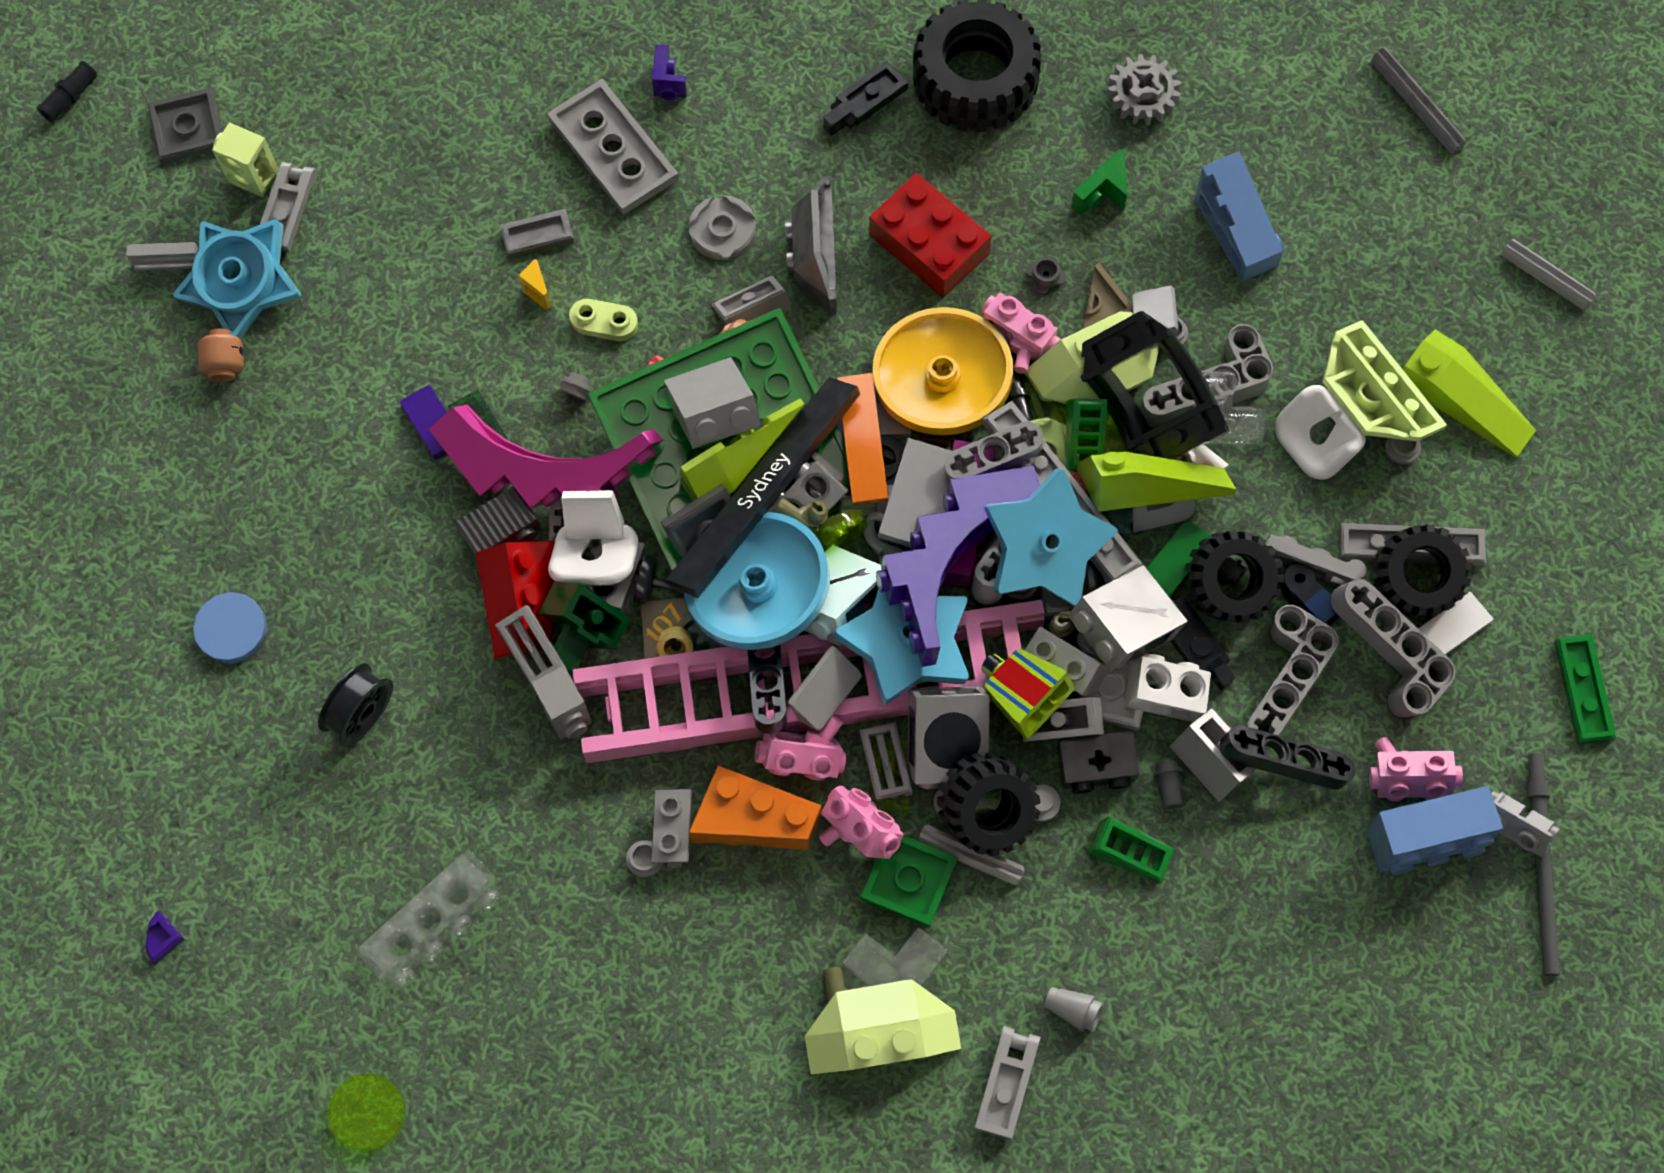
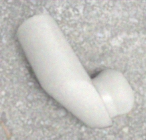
[1175,445,1229,471]

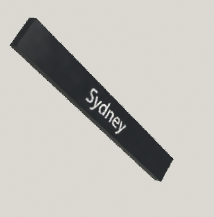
[666,377,860,598]

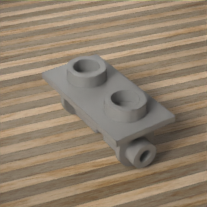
[651,789,692,868]
[1491,791,1560,858]

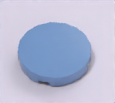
[193,592,268,664]

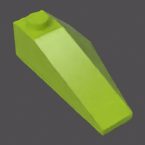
[1403,329,1536,458]
[680,398,804,501]
[1077,452,1236,512]

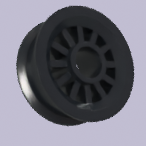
[318,663,393,747]

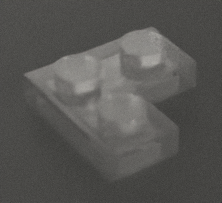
[1194,372,1266,444]
[842,927,949,986]

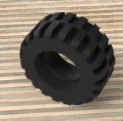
[913,0,1042,132]

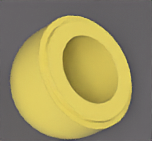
[657,626,693,656]

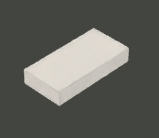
[1418,592,1494,655]

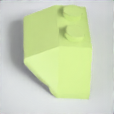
[1025,311,1159,404]
[1322,320,1447,441]
[805,979,961,1074]

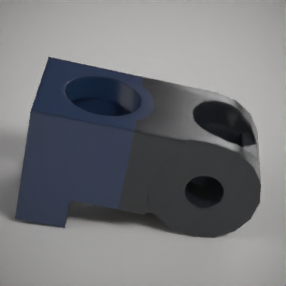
[1281,564,1340,626]

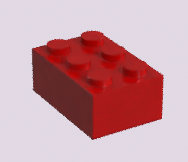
[869,173,992,298]

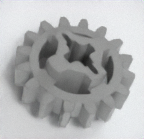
[1107,54,1181,125]

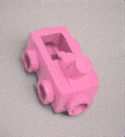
[981,292,1061,374]
[755,715,846,781]
[1369,737,1463,802]
[819,786,904,859]

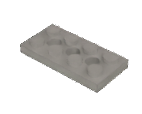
[547,79,679,215]

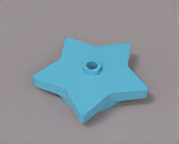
[173,219,302,339]
[984,468,1118,606]
[834,589,969,704]

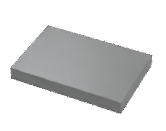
[877,438,976,547]

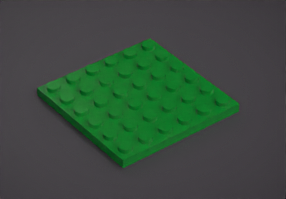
[588,308,852,572]

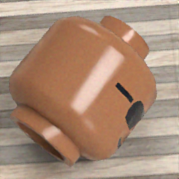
[197,329,244,382]

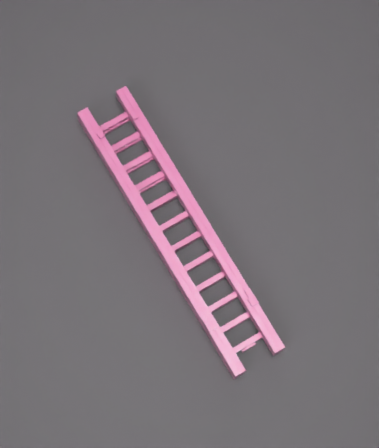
[573,600,1045,763]

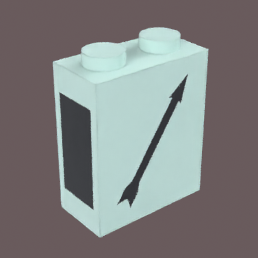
[804,545,882,646]

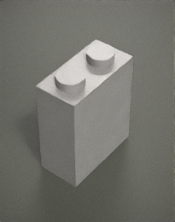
[664,357,761,449]

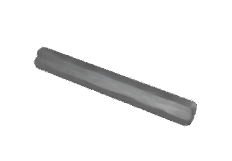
[1371,48,1466,154]

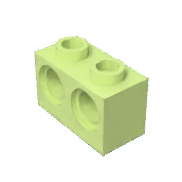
[212,123,279,197]

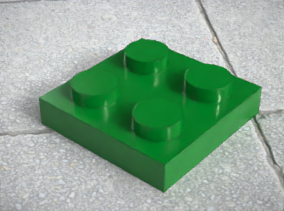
[860,835,958,929]

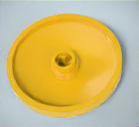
[873,307,1013,436]

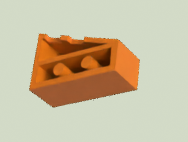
[689,766,822,850]

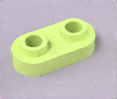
[569,299,638,341]

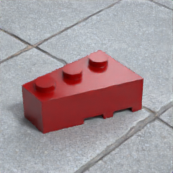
[475,541,555,659]

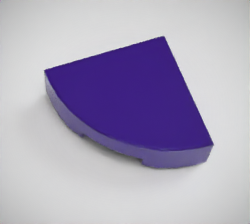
[146,910,185,965]

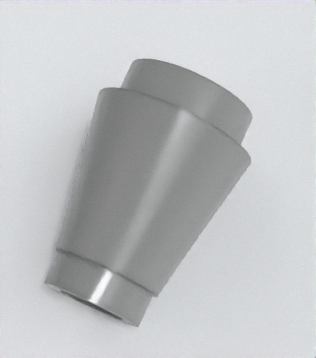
[1044,987,1104,1032]

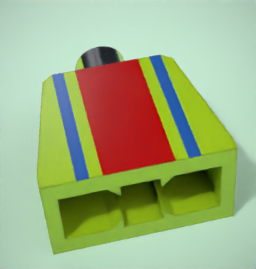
[981,649,1075,740]

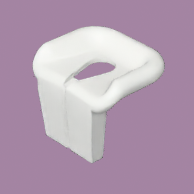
[1275,385,1367,480]
[548,491,638,586]

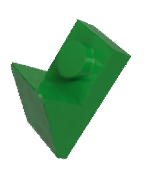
[1071,149,1127,215]

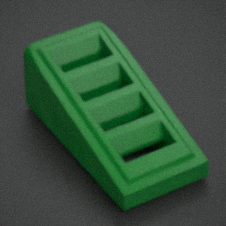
[1066,398,1107,472]
[1087,816,1174,883]

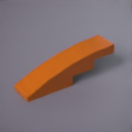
[838,373,889,506]

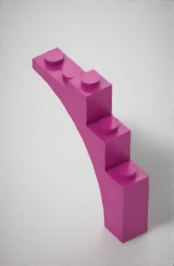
[429,405,663,509]

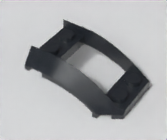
[1080,311,1230,460]

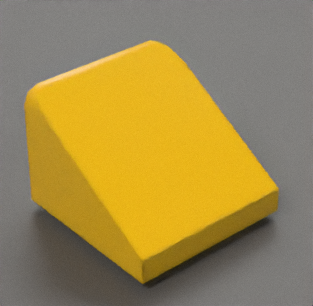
[519,259,551,310]

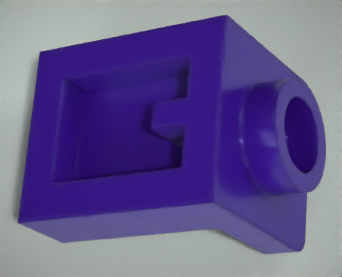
[652,44,687,100]

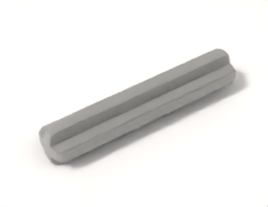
[1502,239,1596,310]
[918,825,1024,885]

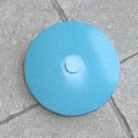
[684,512,830,650]

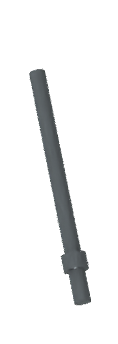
[1526,753,1560,976]

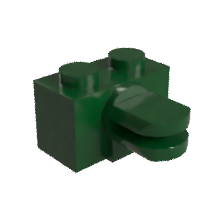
[539,582,630,671]

